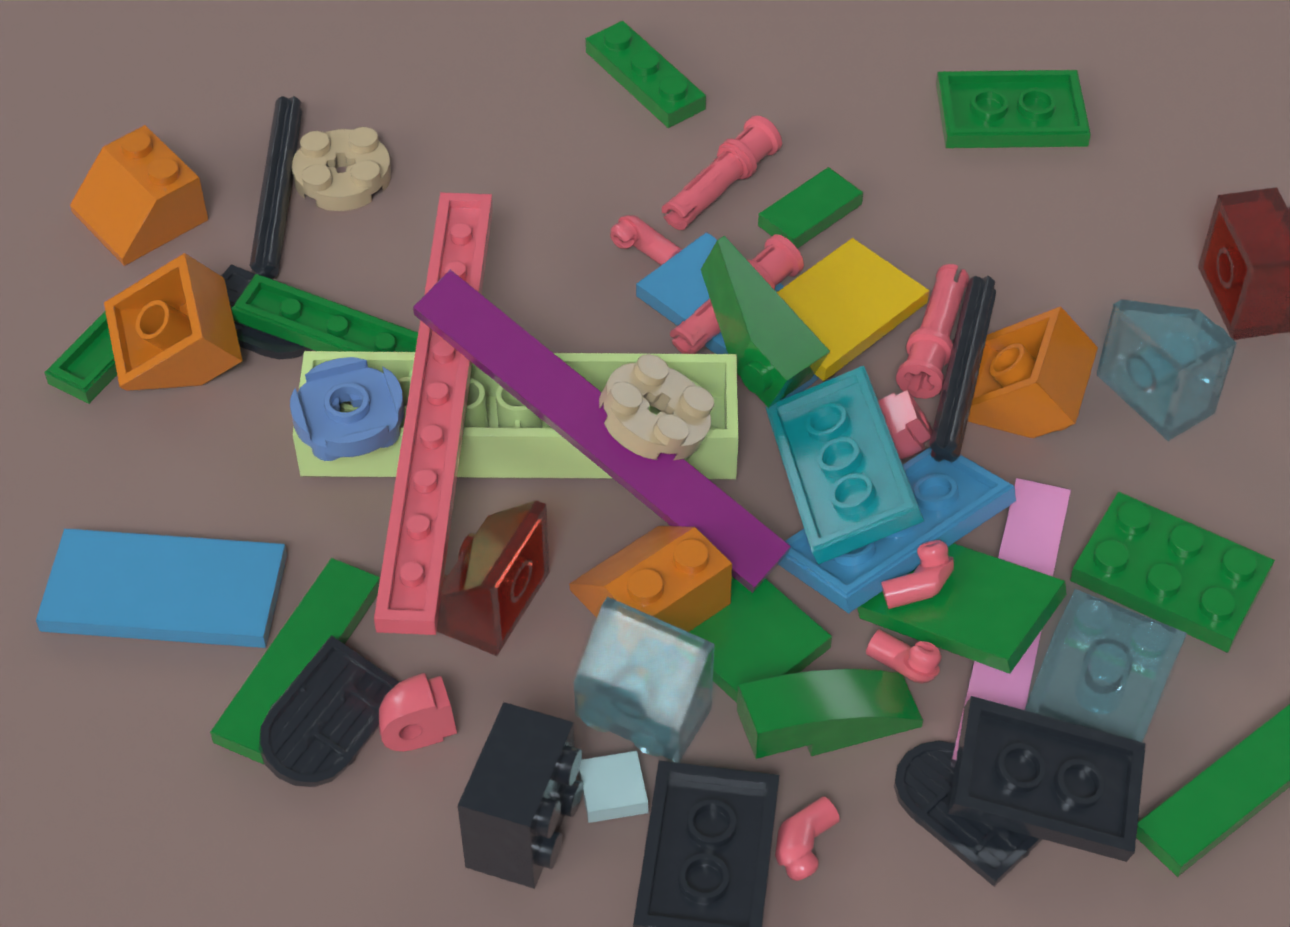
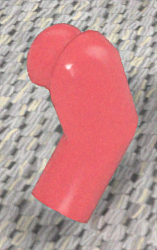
[610,215,682,265]
[866,629,942,684]
[775,796,840,881]

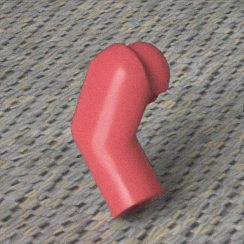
[881,540,954,609]

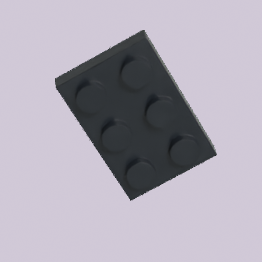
[948,696,1146,862]
[633,760,780,927]

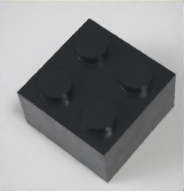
[457,702,583,889]

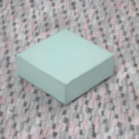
[578,751,648,823]

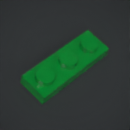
[585,20,706,128]

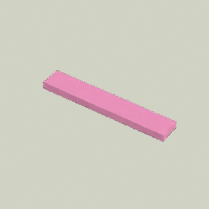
[952,478,1071,760]

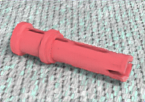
[662,115,782,230]
[670,234,804,354]
[896,264,969,399]

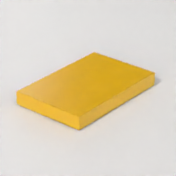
[777,238,930,381]

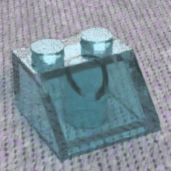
[1096,299,1237,441]
[1025,589,1187,742]
[573,597,715,763]

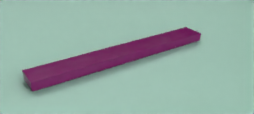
[413,269,791,593]

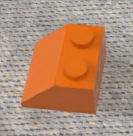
[70,125,208,266]
[104,253,243,391]
[968,306,1098,439]
[569,526,732,664]

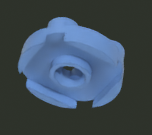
[290,357,404,461]

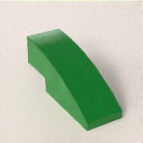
[737,669,923,759]

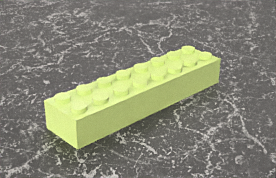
[293,351,738,479]

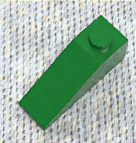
[700,236,830,408]

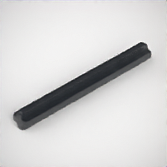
[249,96,302,279]
[929,275,996,462]

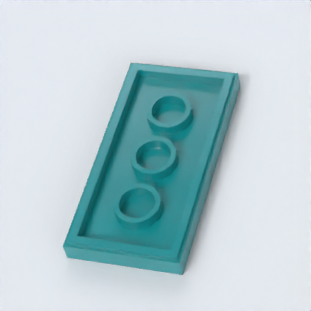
[765,366,924,565]

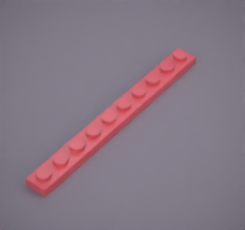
[374,192,493,635]

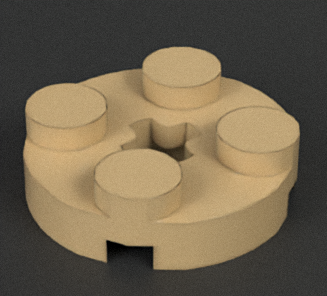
[292,127,391,211]
[599,354,714,460]

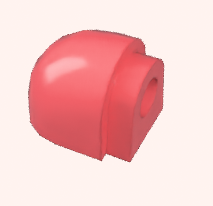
[879,390,932,460]
[379,673,457,752]

